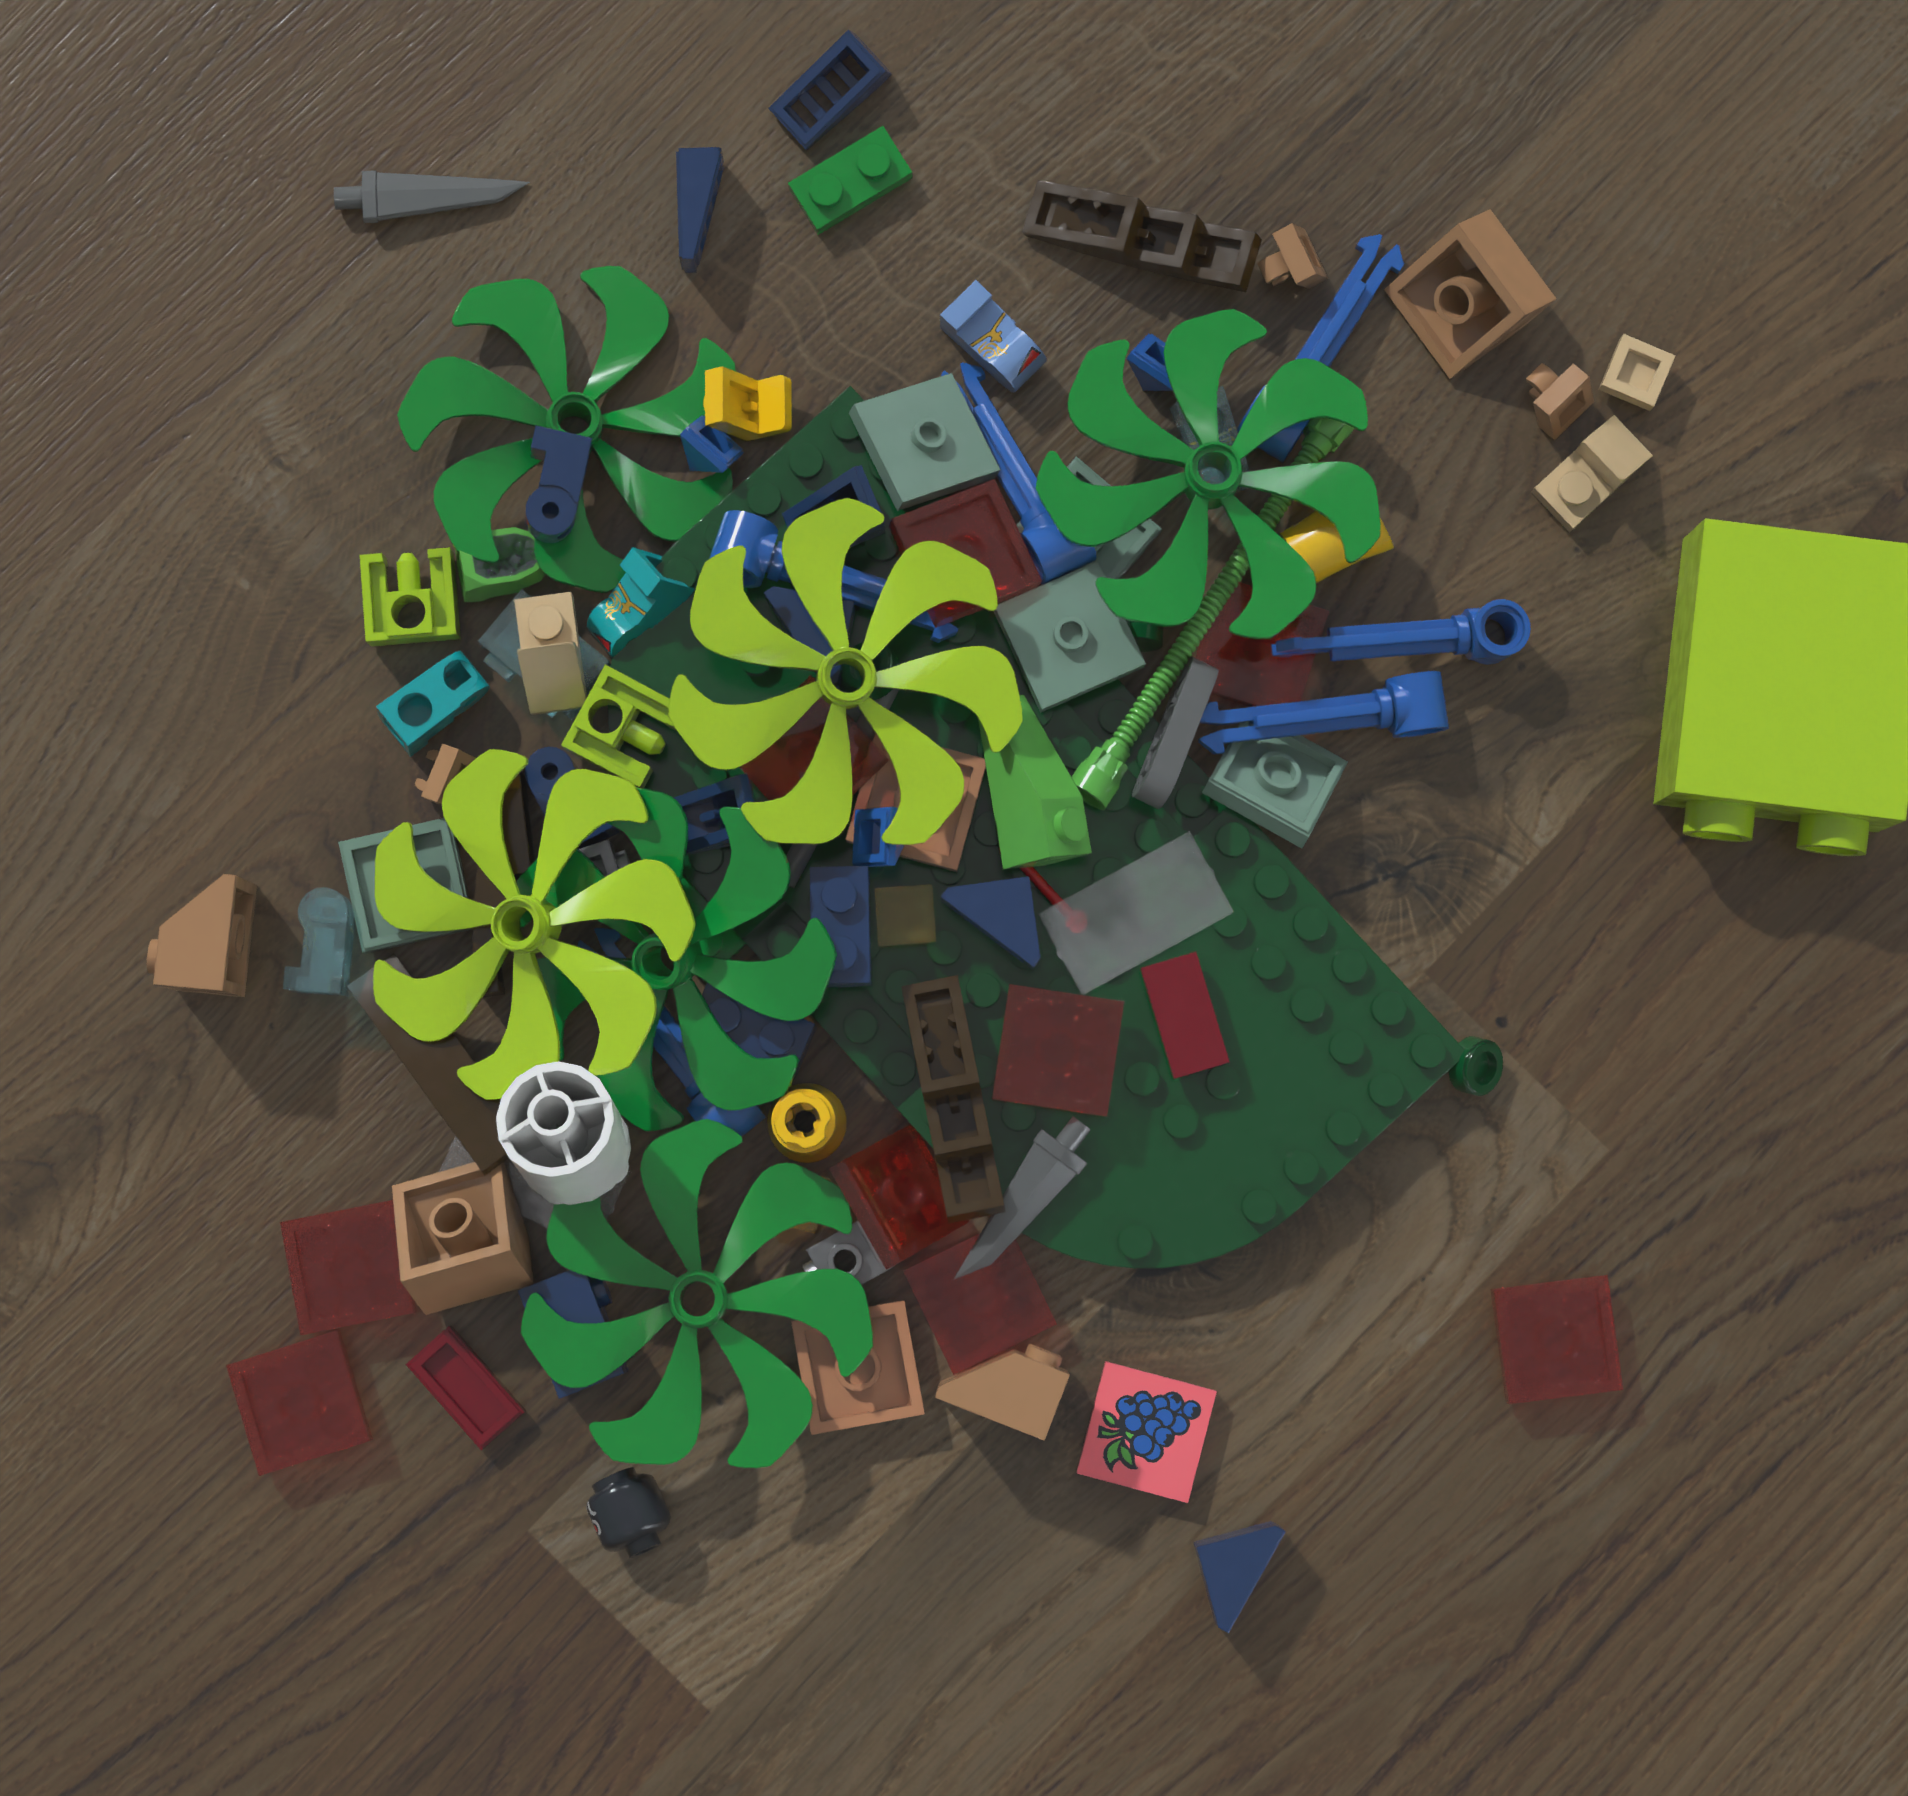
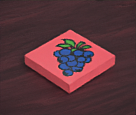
[1076,1361,1217,1503]

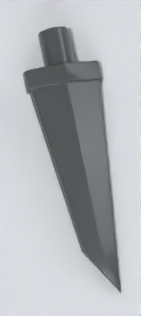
[334,171,530,223]
[953,1116,1091,1280]

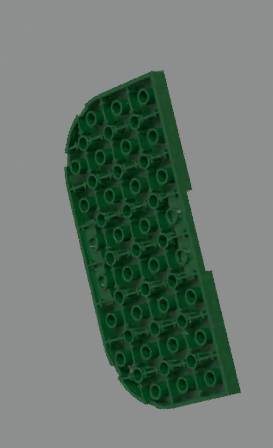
[608,386,1465,1269]

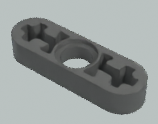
[1132,656,1219,809]

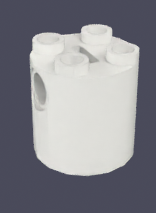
[496,1061,631,1205]

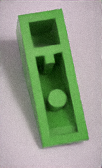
[978,695,1092,869]

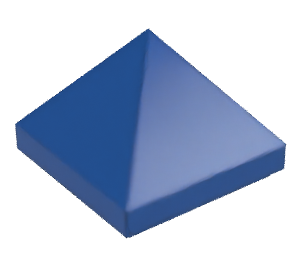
[1127,334,1173,391]
[680,415,744,473]
[852,807,904,868]

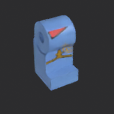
[940,280,1047,393]

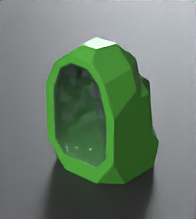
[455,527,545,602]

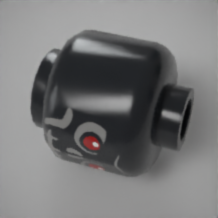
[586,1467,671,1558]

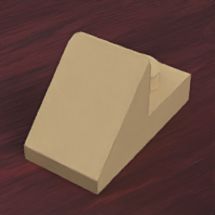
[1531,415,1653,533]
[514,592,587,715]

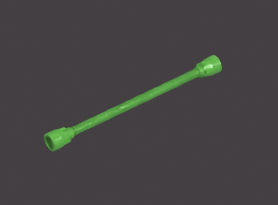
[1071,417,1354,810]

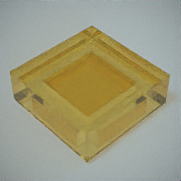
[875,884,936,947]

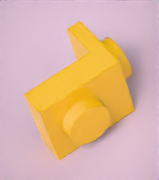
[703,366,792,441]

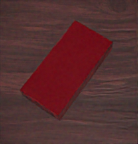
[1140,952,1230,1079]
[405,1325,526,1450]

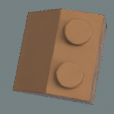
[1384,209,1556,379]
[147,874,257,997]
[392,1162,534,1315]
[935,1343,1070,1441]

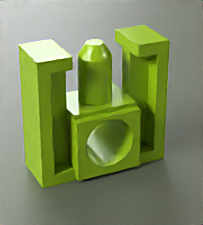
[360,547,461,647]
[561,665,676,789]

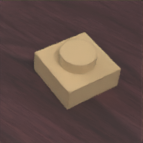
[1598,334,1676,411]

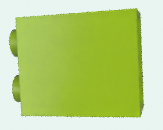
[1653,518,1908,856]

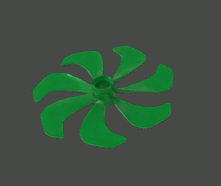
[397,266,736,593]
[1035,309,1381,639]
[516,787,837,1131]
[521,1119,873,1468]

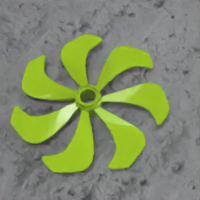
[668,498,1023,845]
[373,749,696,1100]

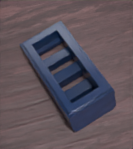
[768,30,892,150]
[676,147,724,273]

